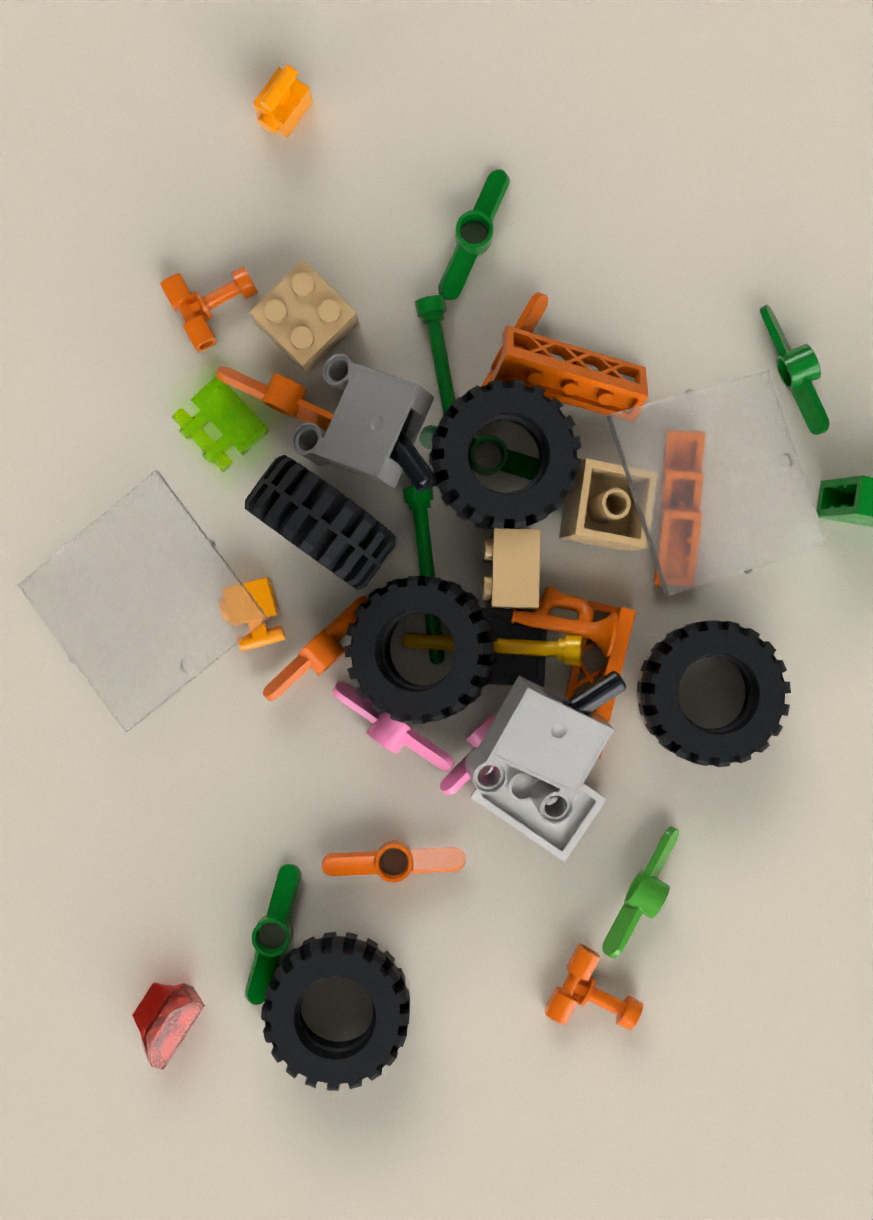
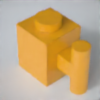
[253,64,313,138]
[220,577,286,651]

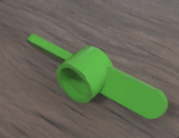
[602,826,679,958]

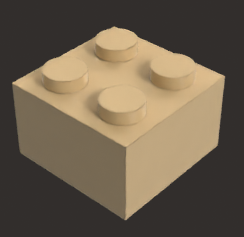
[249,259,359,375]
[559,458,657,552]
[482,528,541,610]

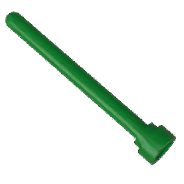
[415,295,456,415]
[402,486,445,665]

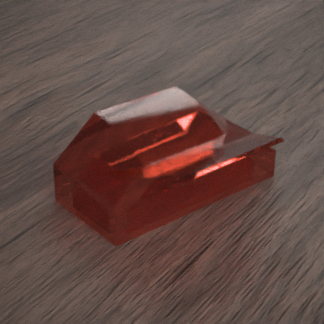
[132,983,205,1070]

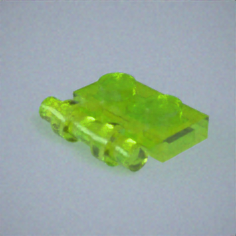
[172,376,270,472]

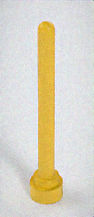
[401,633,582,666]

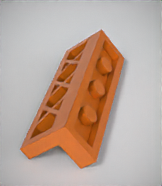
[493,325,648,423]
[564,601,636,759]

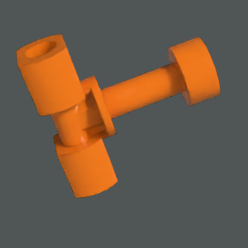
[160,266,258,353]
[544,943,643,1031]

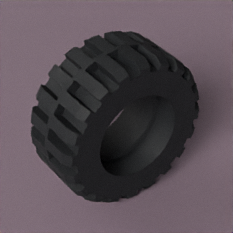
[429,379,582,529]
[245,455,396,590]
[344,576,498,724]
[637,620,791,767]
[261,932,410,1091]

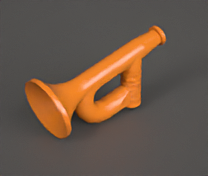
[511,586,618,657]

